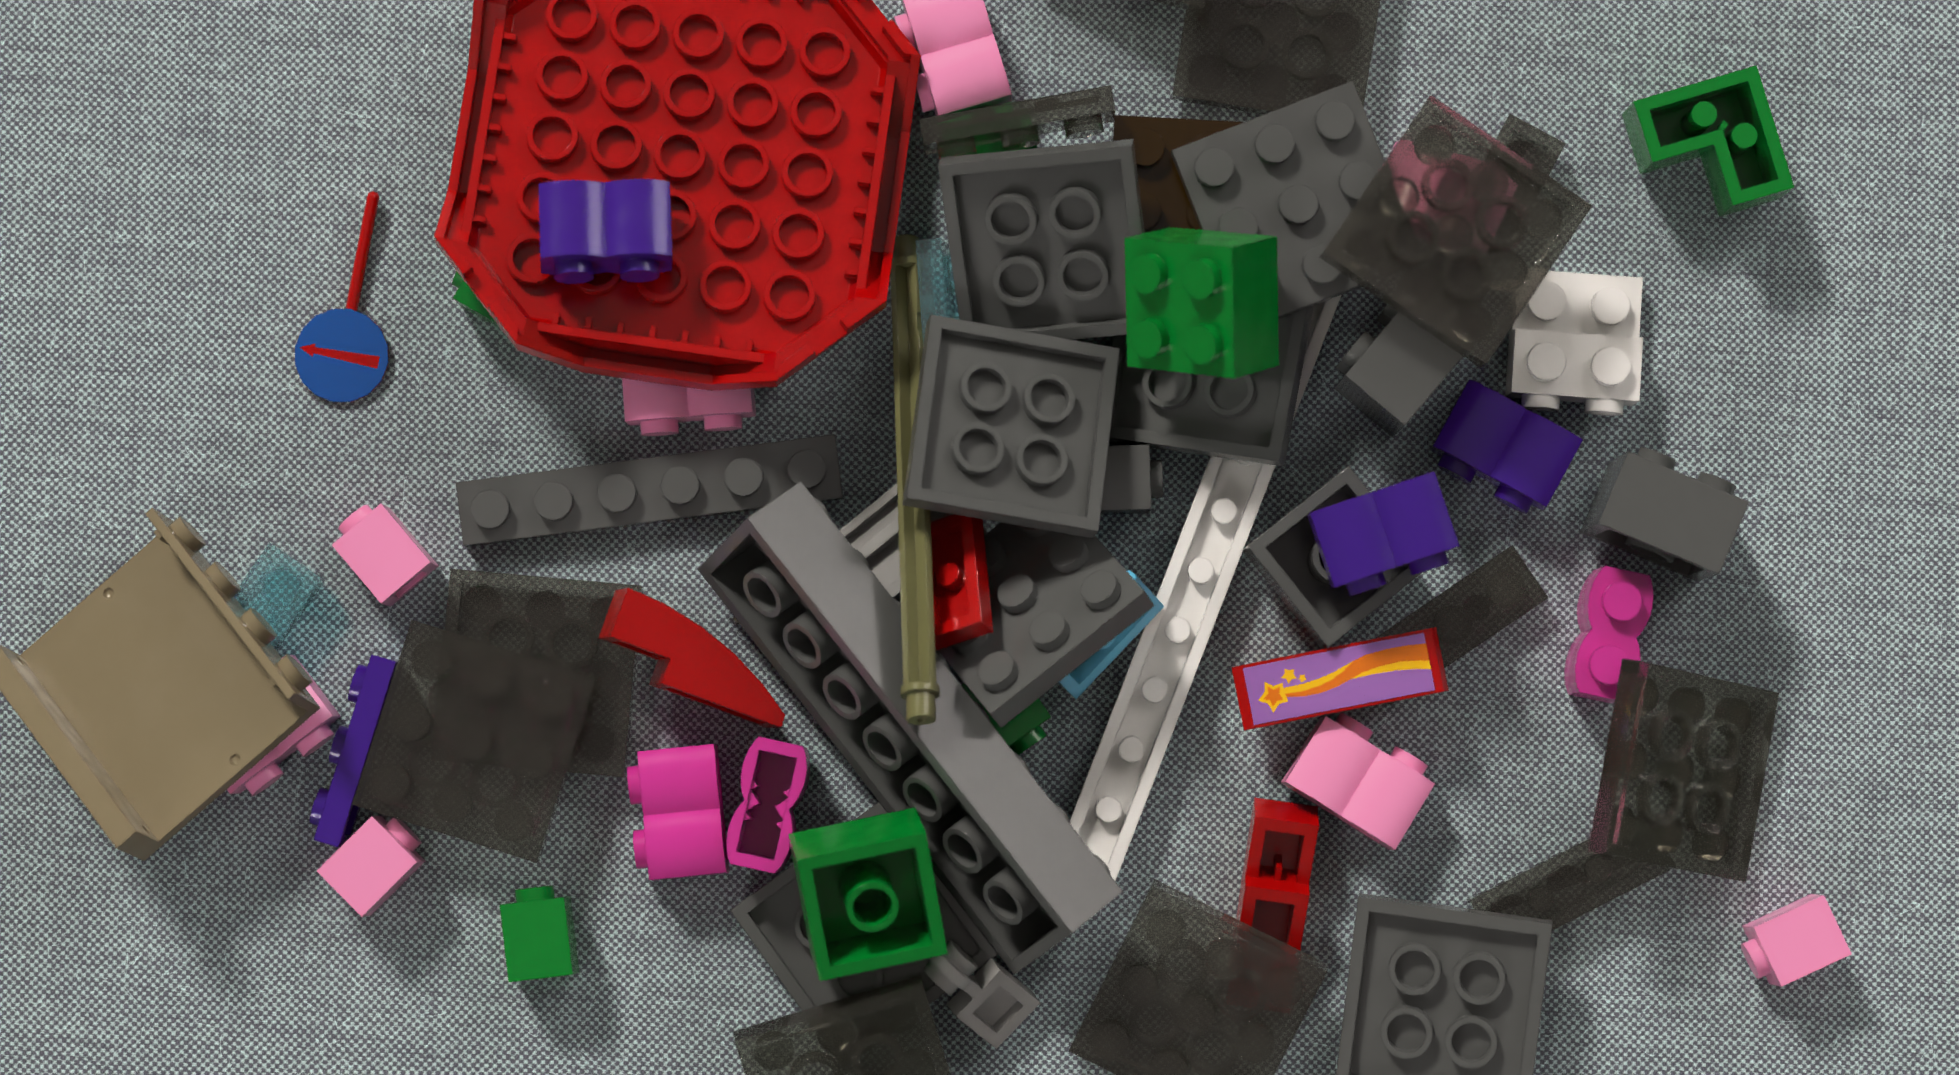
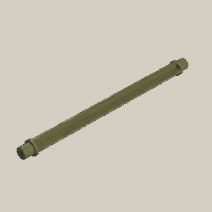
[890,234,940,725]

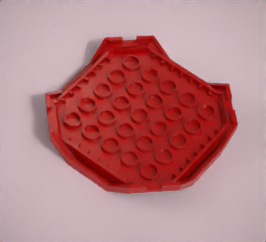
[434,0,921,391]

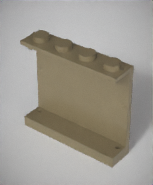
[0,508,320,861]

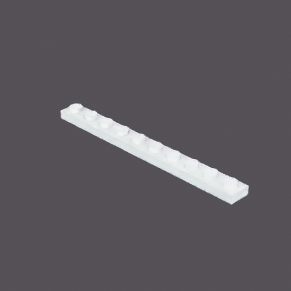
[1070,295,1341,881]

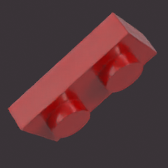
[931,514,993,650]

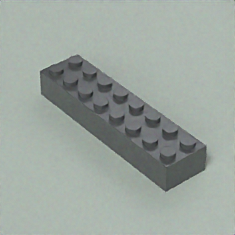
[697,481,1123,974]

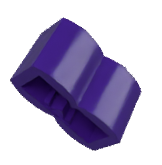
[539,179,672,284]
[1430,379,1583,514]
[1307,471,1459,596]

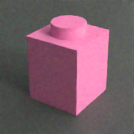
[332,504,439,607]
[317,816,425,917]
[1741,894,1852,987]

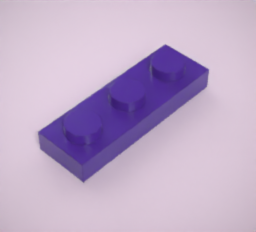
[309,654,405,847]

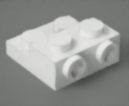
[1505,269,1643,416]

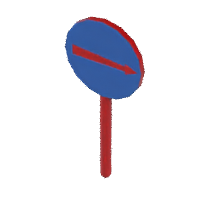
[295,191,389,402]

